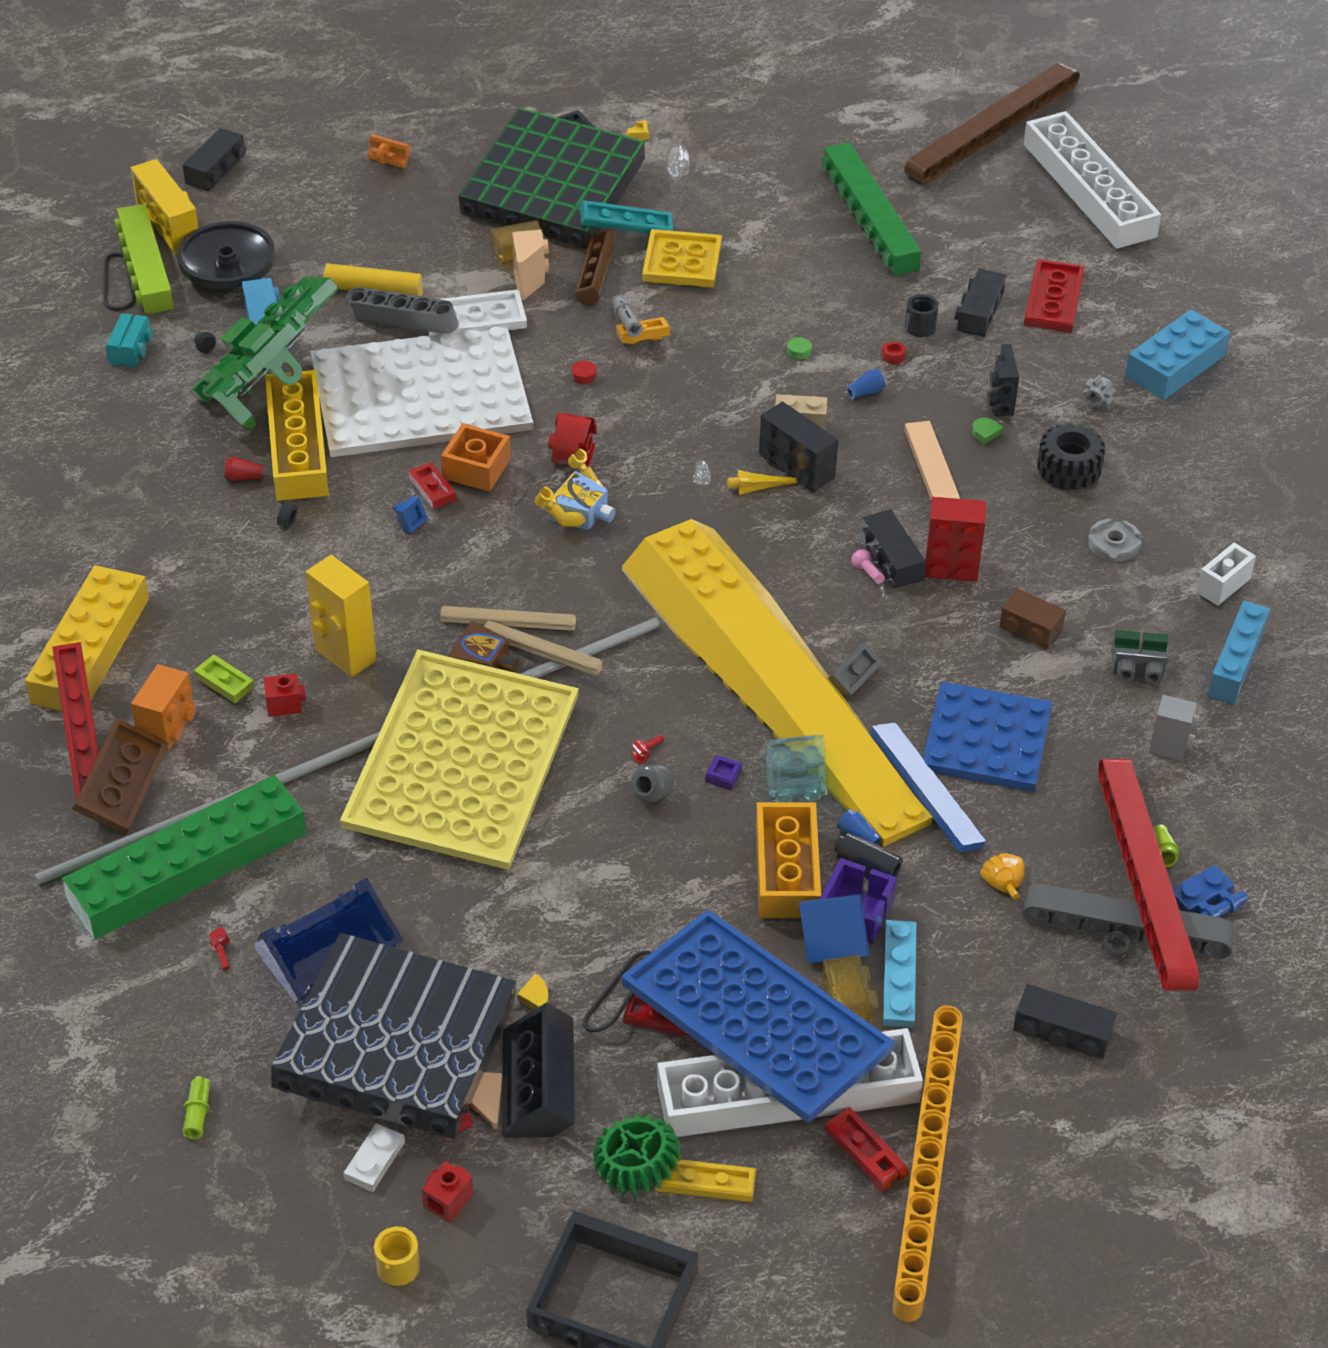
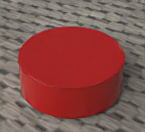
[881,342,906,364]
[571,361,596,384]

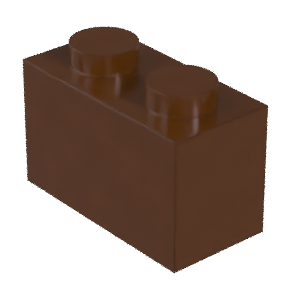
[999,589,1066,649]

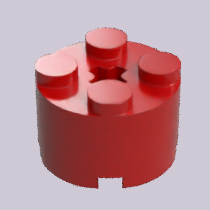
[548,412,597,467]

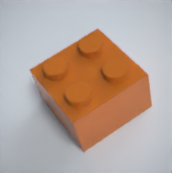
[441,423,511,492]
[131,664,196,751]

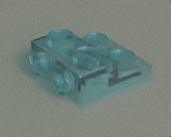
[766,734,828,803]

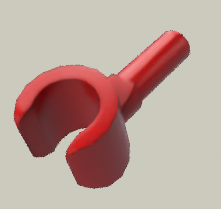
[631,734,664,763]
[209,927,230,971]

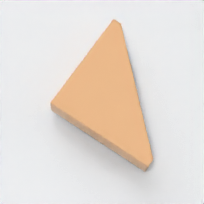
[470,1073,502,1129]

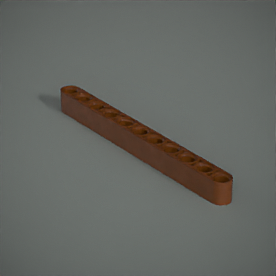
[904,62,1080,184]

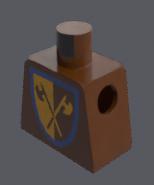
[448,621,519,673]

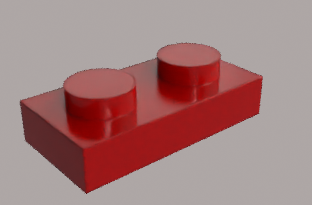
[409,462,456,509]

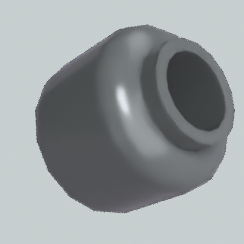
[631,764,673,803]

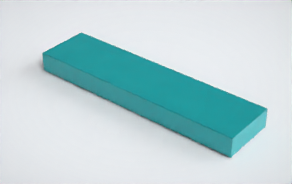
[580,200,673,234]

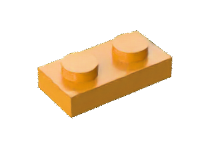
[616,317,670,345]

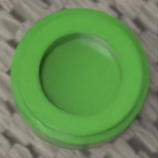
[787,337,812,360]

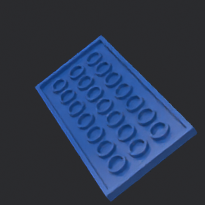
[621,910,895,1124]

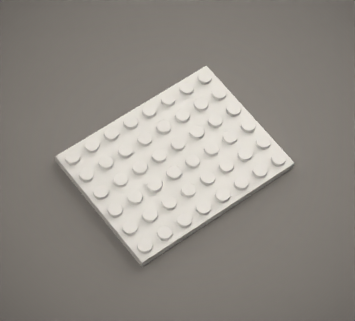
[310,326,533,457]

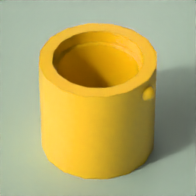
[374,1227,420,1286]

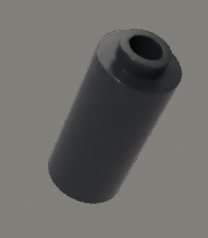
[834,832,903,877]

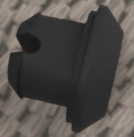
[194,331,216,353]

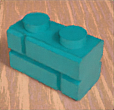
[105,314,154,367]

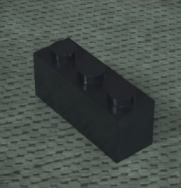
[182,128,246,191]
[954,268,1007,337]
[859,509,926,589]
[1013,984,1117,1059]

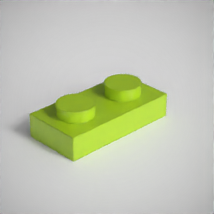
[194,654,255,703]

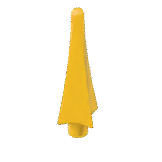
[727,470,798,495]

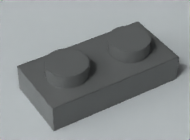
[828,642,883,698]

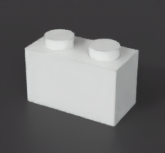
[1196,543,1256,606]

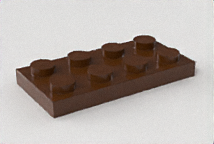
[72,718,169,835]

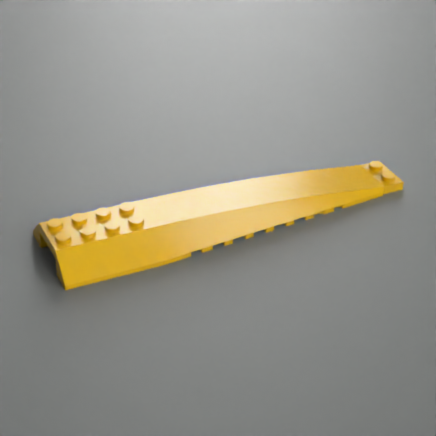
[622,519,933,847]

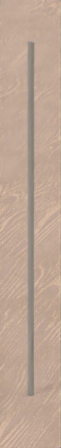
[35,618,660,885]

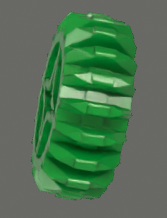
[593,1113,681,1197]

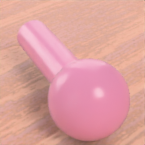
[851,549,885,584]

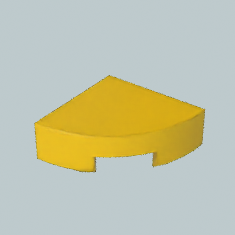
[626,120,649,141]
[517,973,548,1010]

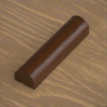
[574,229,616,306]

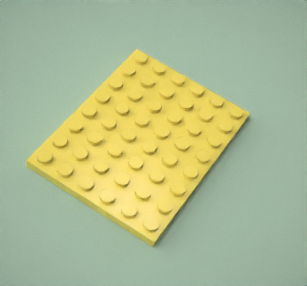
[340,649,579,870]

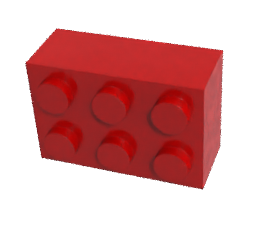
[924,496,986,582]

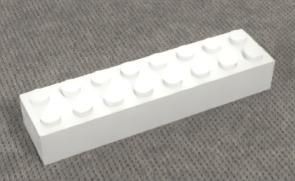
[1023,111,1161,249]
[657,1028,923,1137]

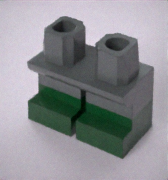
[1112,630,1168,684]

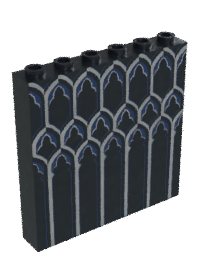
[271,933,517,1139]

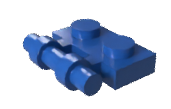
[1172,865,1248,918]

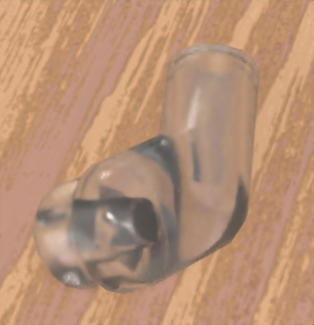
[693,460,712,486]

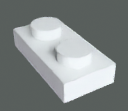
[344,1123,405,1192]

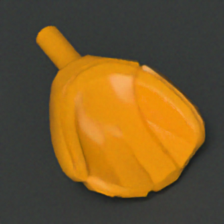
[980,853,1024,900]

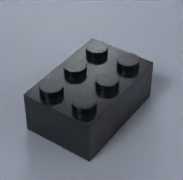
[759,401,838,493]

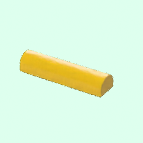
[323,263,423,296]

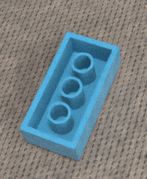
[1125,309,1230,400]

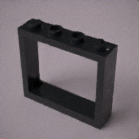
[526,1210,699,1348]

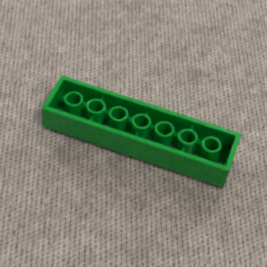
[62,774,307,940]

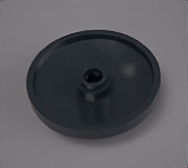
[177,221,276,289]

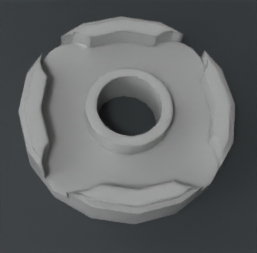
[1088,519,1142,562]

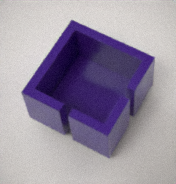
[820,858,897,944]

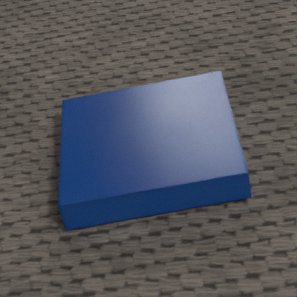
[799,894,870,963]

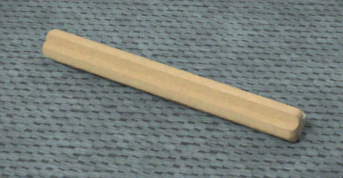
[440,606,576,631]
[484,621,603,675]

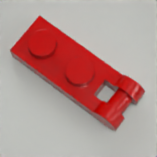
[825,1107,909,1192]

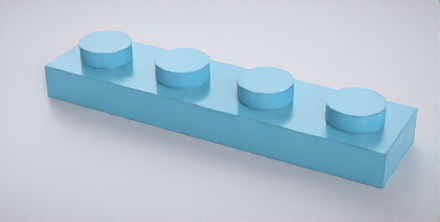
[883,920,916,1028]

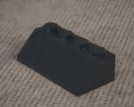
[502,1002,575,1138]

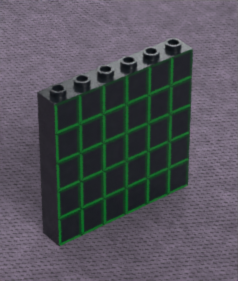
[458,107,645,249]

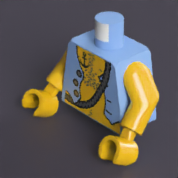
[535,449,616,530]

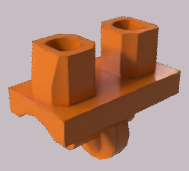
[367,134,411,168]

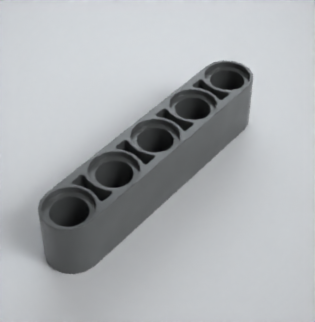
[346,287,459,334]

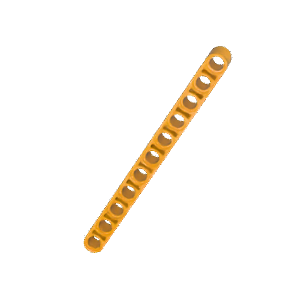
[892,1006,962,1322]

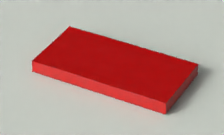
[1024,259,1085,332]

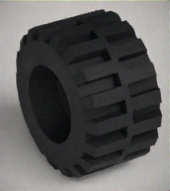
[1037,423,1106,490]

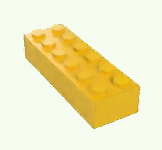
[265,370,329,501]
[25,565,149,711]

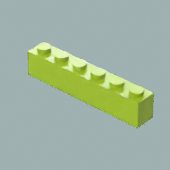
[114,204,174,314]

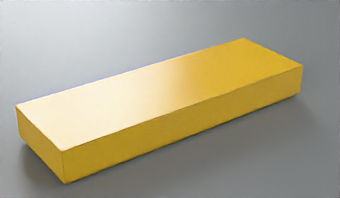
[655,1160,756,1202]

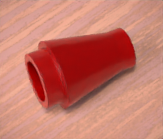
[224,456,263,482]

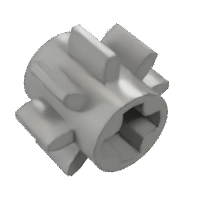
[1082,375,1116,408]

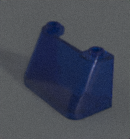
[254,878,404,1004]

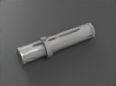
[611,295,643,337]

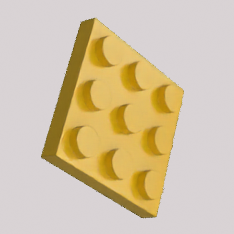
[642,229,722,287]

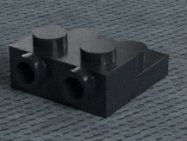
[987,344,1019,416]

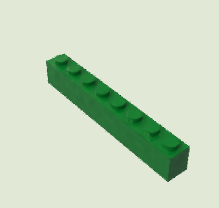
[821,142,921,276]

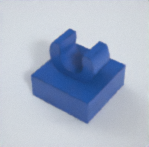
[392,496,428,534]

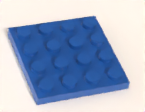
[923,681,1052,792]

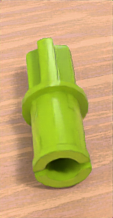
[182,1076,210,1139]

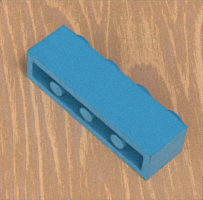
[242,278,291,348]
[1208,600,1270,705]

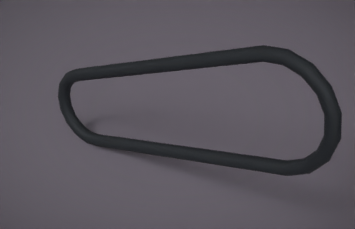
[103,252,135,310]
[583,950,652,1033]

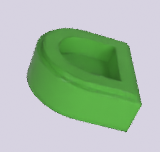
[972,418,1004,445]

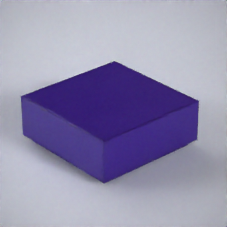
[705,755,743,790]

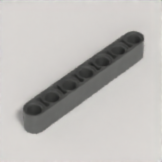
[1022,884,1235,959]

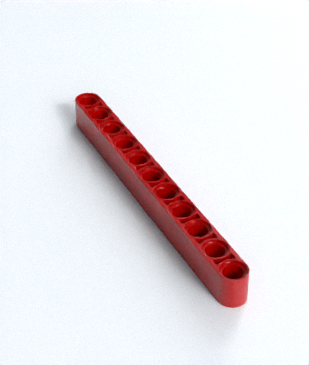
[1098,758,1199,992]

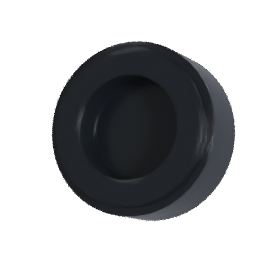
[277,501,298,529]

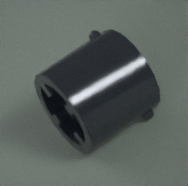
[905,294,939,337]

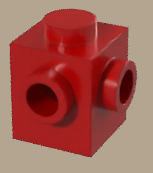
[263,673,306,717]
[422,1161,473,1223]

